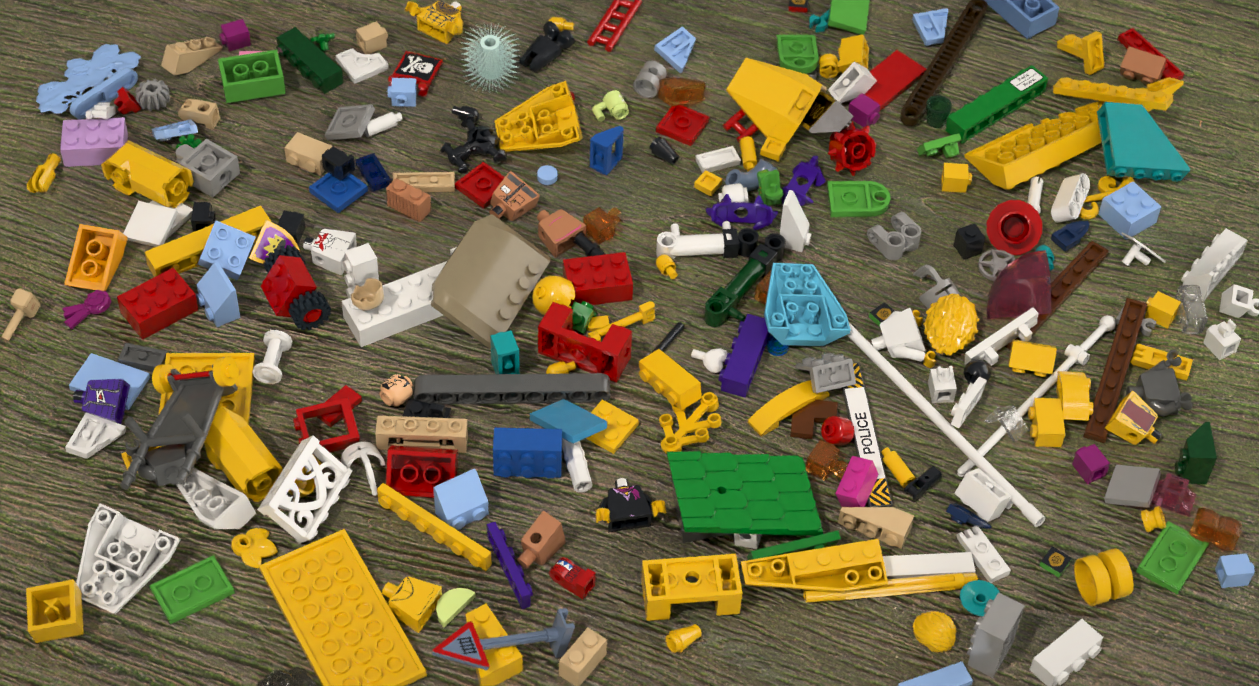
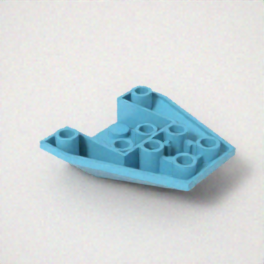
[764,263,851,346]

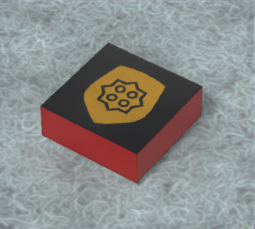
[788,0,808,13]

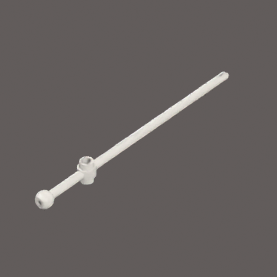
[957,315,1116,477]

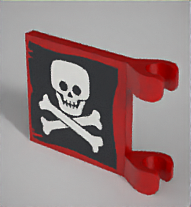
[388,51,443,97]

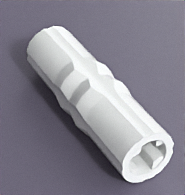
[562,438,593,493]

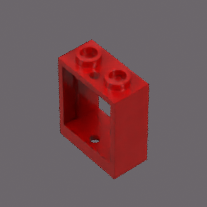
[293,397,360,456]

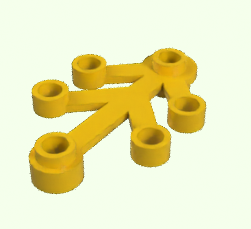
[659,392,722,454]

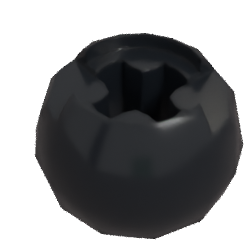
[963,360,991,384]

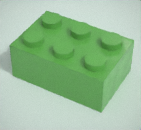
[218,49,286,103]

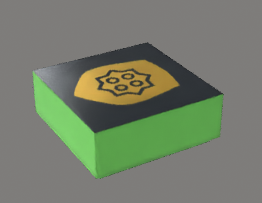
[869,302,894,327]
[1039,546,1072,578]

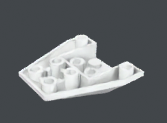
[76,504,180,615]

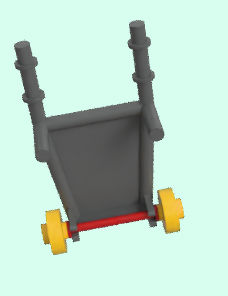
[120,357,238,489]

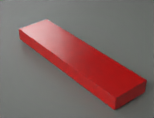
[1117,28,1184,80]

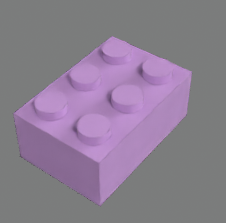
[60,117,128,167]

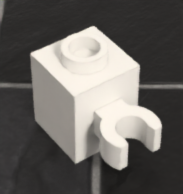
[1219,284,1259,318]
[1203,319,1241,360]
[928,366,957,403]

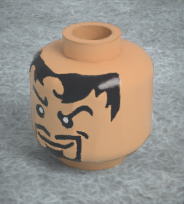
[379,374,413,407]

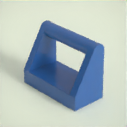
[590,126,624,176]

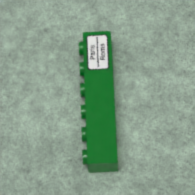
[945,65,1048,144]

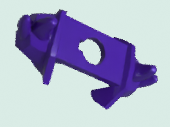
[781,155,826,206]
[705,194,778,231]

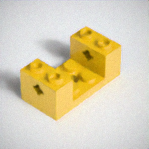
[641,554,742,621]

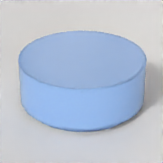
[537,165,558,185]

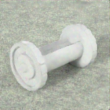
[253,330,293,384]

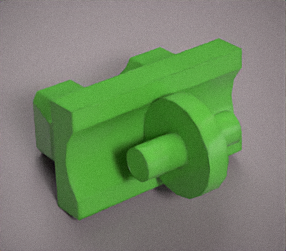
[757,169,783,206]

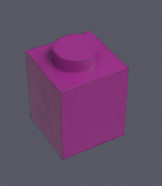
[219,19,251,52]
[848,93,880,127]
[1072,444,1110,484]

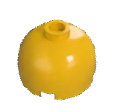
[532,275,575,315]

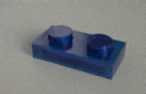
[355,153,391,192]

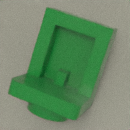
[571,301,598,334]

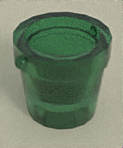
[926,95,952,128]

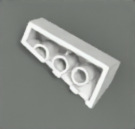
[1181,229,1248,303]

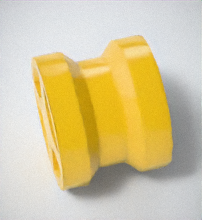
[819,54,839,78]
[1141,506,1166,533]

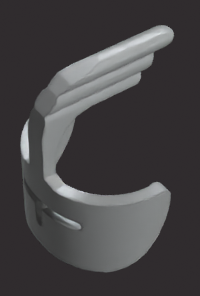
[913,264,961,309]

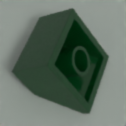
[1175,422,1217,484]

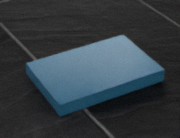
[530,399,607,443]

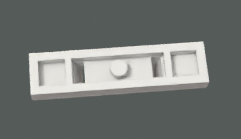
[965,307,1039,366]

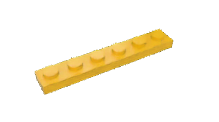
[1053,77,1173,111]
[377,483,492,571]

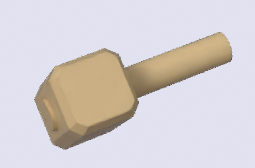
[1,288,40,342]

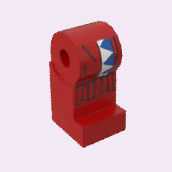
[549,557,596,600]

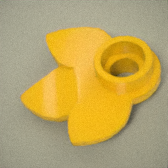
[231,528,278,568]

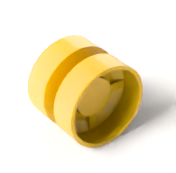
[1074,548,1134,606]

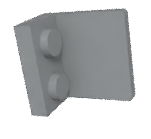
[795,353,856,393]

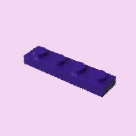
[487,522,533,609]

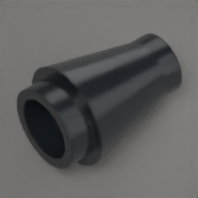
[649,136,679,165]

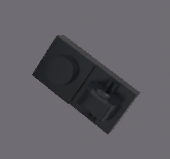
[402,399,451,418]

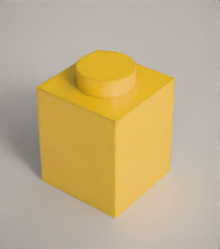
[941,163,972,193]
[1145,291,1181,329]

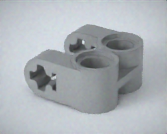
[867,211,922,260]

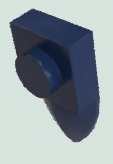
[1051,221,1090,252]
[946,503,992,529]

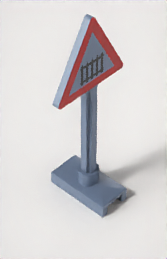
[432,608,575,670]

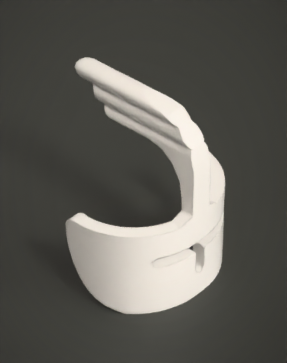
[341,442,385,496]

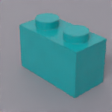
[490,330,520,374]

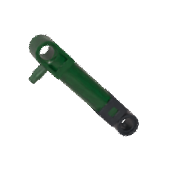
[704,233,785,327]

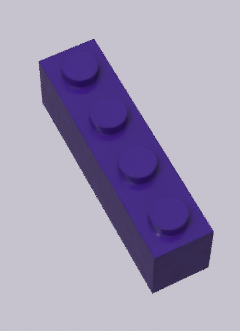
[718,314,771,398]

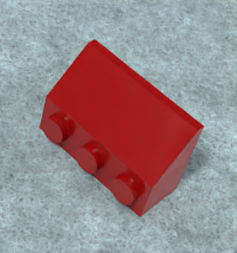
[386,445,458,498]

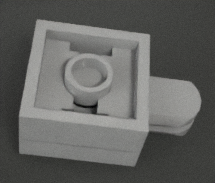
[176,139,240,198]

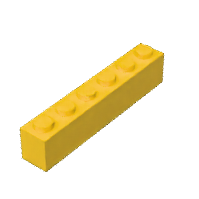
[145,205,272,277]

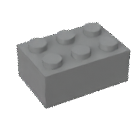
[967,592,1025,678]

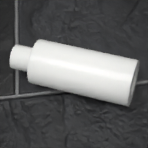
[364,112,403,137]

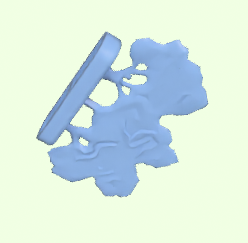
[36,44,141,119]

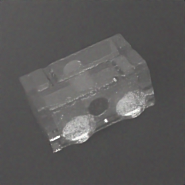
[1174,285,1208,334]

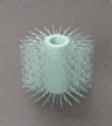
[460,22,520,94]

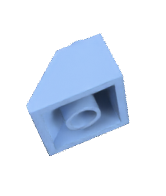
[196,261,240,327]
[434,468,489,530]

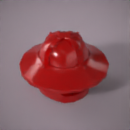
[987,200,1042,255]

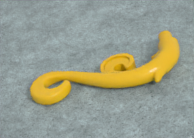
[1079,176,1134,220]

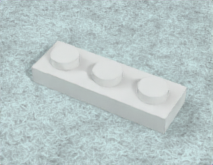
[951,377,987,428]

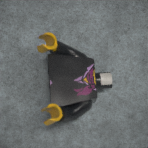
[596,478,667,533]

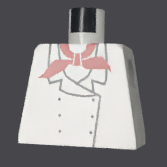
[303,229,357,275]

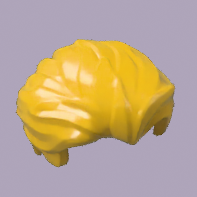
[913,611,957,653]

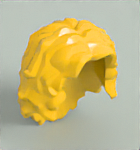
[923,294,980,356]

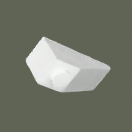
[780,190,812,252]

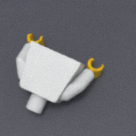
[871,308,937,368]

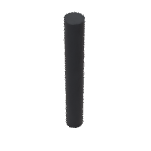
[650,322,684,354]

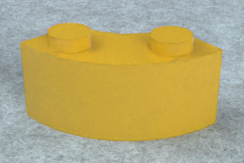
[1056,371,1093,421]

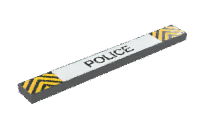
[841,362,893,507]

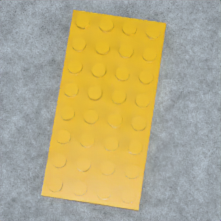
[259,529,427,686]

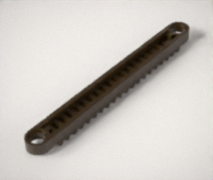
[900,0,988,126]

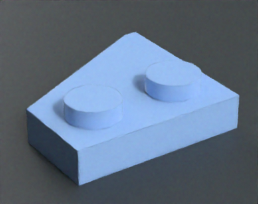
[912,8,948,46]
[152,119,198,141]

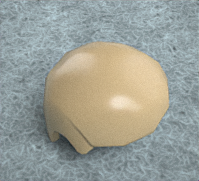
[351,278,384,311]

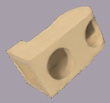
[178,99,221,130]

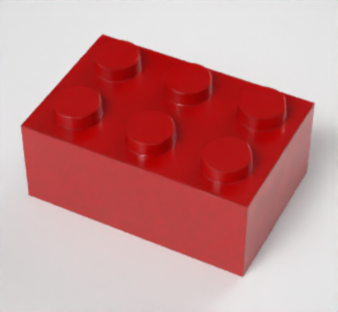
[563,252,633,307]
[117,268,199,340]

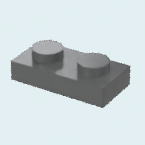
[118,343,167,371]

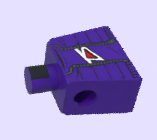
[73,379,130,425]

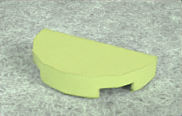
[436,588,476,627]

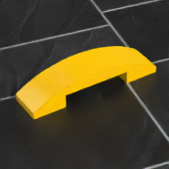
[748,380,830,437]

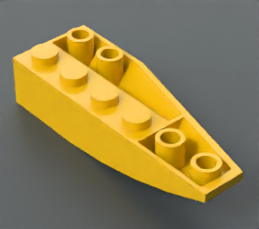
[741,539,888,592]

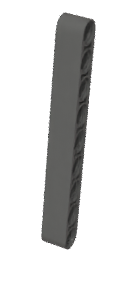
[414,373,611,404]

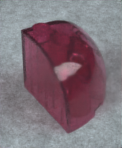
[987,250,1051,319]

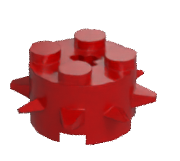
[828,121,877,176]

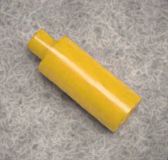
[740,137,757,172]
[881,447,916,488]

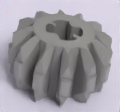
[136,78,170,112]

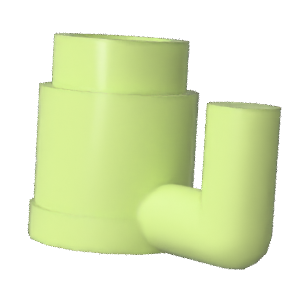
[592,90,629,122]

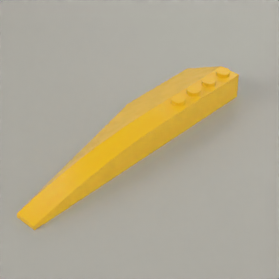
[964,77,1184,190]

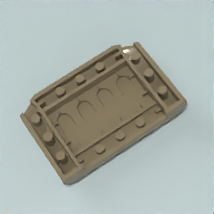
[431,214,551,350]

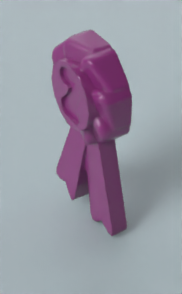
[62,290,112,330]

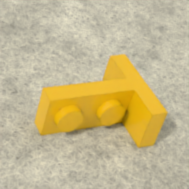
[1057,31,1104,75]

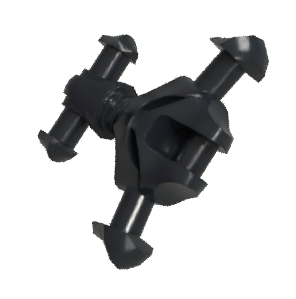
[440,114,507,173]

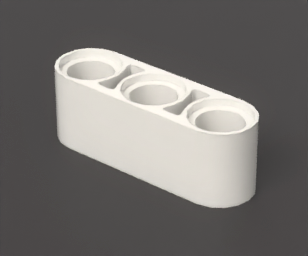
[1051,173,1090,223]

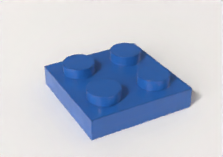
[309,173,368,213]

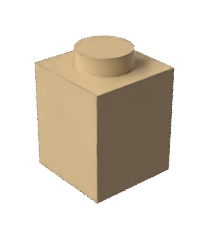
[356,21,388,55]

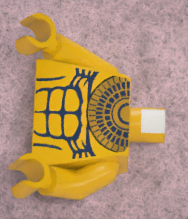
[405,1,463,44]

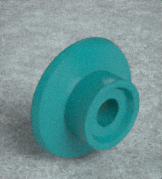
[960,580,1000,616]

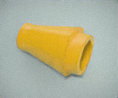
[665,624,702,653]

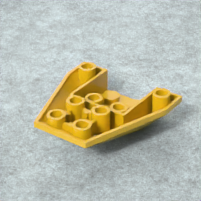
[726,58,822,145]
[494,81,583,152]

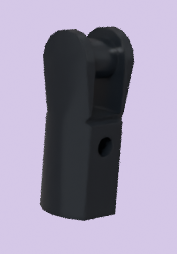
[904,466,942,501]

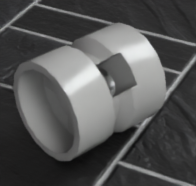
[633,61,667,98]

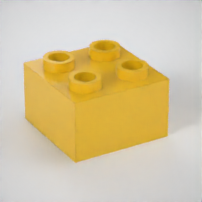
[26,579,84,643]

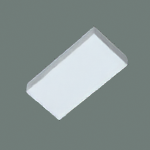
[695,146,741,173]

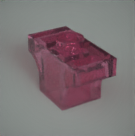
[1151,473,1197,516]

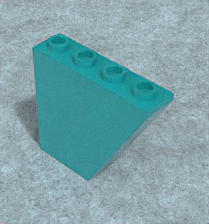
[1097,102,1190,181]

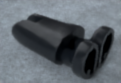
[519,21,575,72]

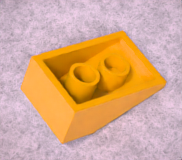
[64,224,128,291]

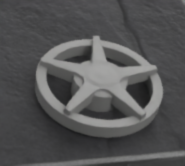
[978,249,1018,282]

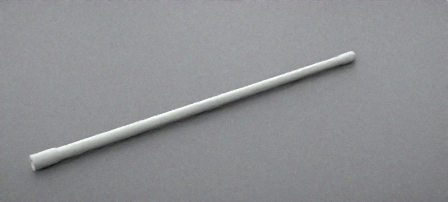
[847,323,1045,527]

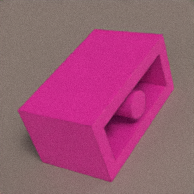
[835,456,879,507]

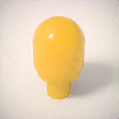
[548,17,574,33]
[656,254,678,279]
[546,361,576,374]

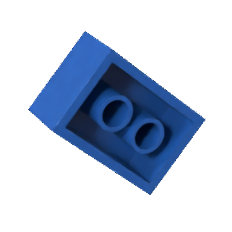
[493,428,562,478]

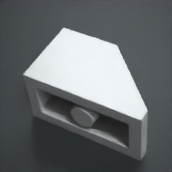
[828,62,877,104]

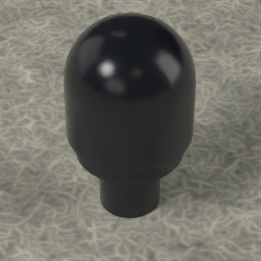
[452,106,479,123]

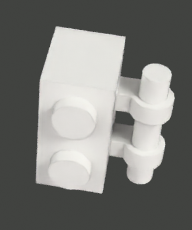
[954,468,1014,522]

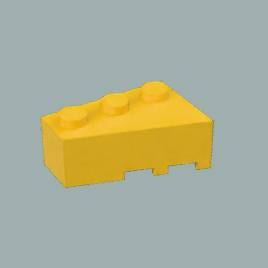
[465,604,523,686]

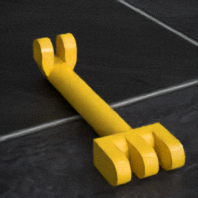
[587,301,655,342]

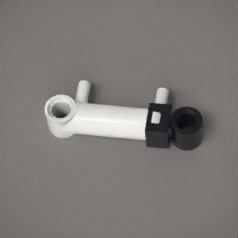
[656,221,759,260]

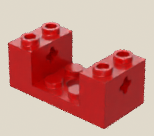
[538,302,632,383]

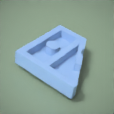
[654,27,696,73]

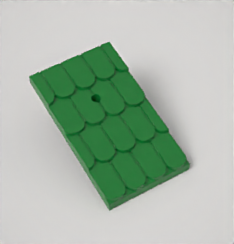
[667,451,823,543]

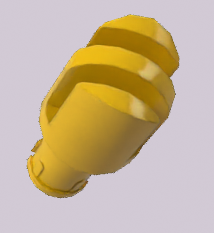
[26,153,61,193]

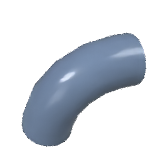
[725,158,778,192]

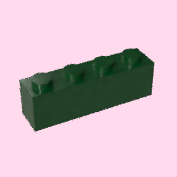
[276,27,344,94]

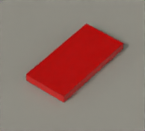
[854,50,926,112]

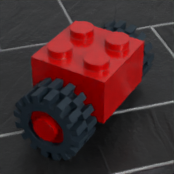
[260,245,331,330]

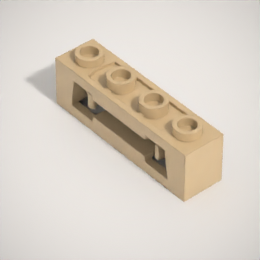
[375,416,468,453]

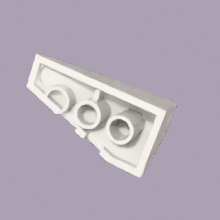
[176,468,256,529]

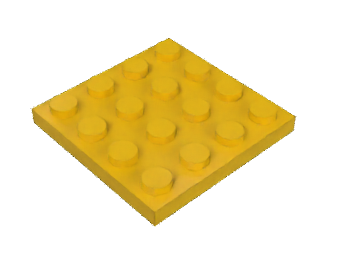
[159,353,255,424]

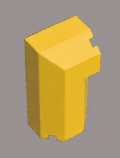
[101,140,194,208]
[204,407,283,502]

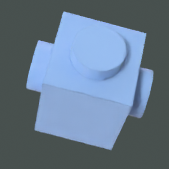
[388,78,417,107]

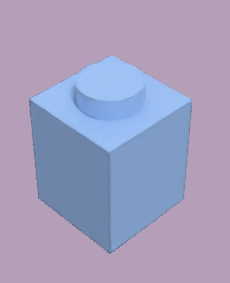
[1215,554,1255,588]

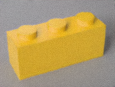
[639,349,702,411]

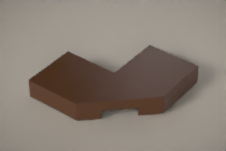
[790,400,838,439]

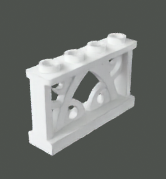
[257,436,353,544]

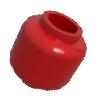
[821,416,854,446]

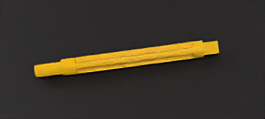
[803,572,978,603]

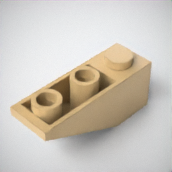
[161,37,222,75]
[838,507,914,549]

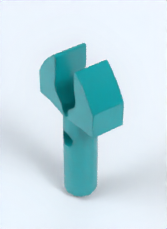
[809,10,829,32]

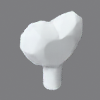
[691,348,728,373]

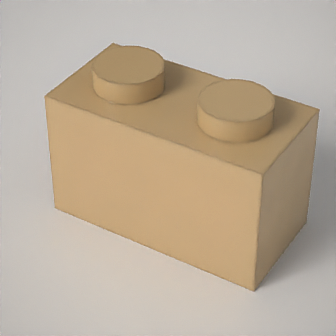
[284,132,332,175]
[559,628,607,686]

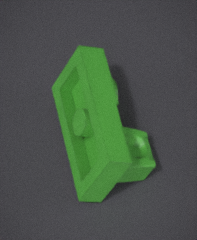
[917,133,961,158]

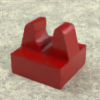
[114,87,141,115]

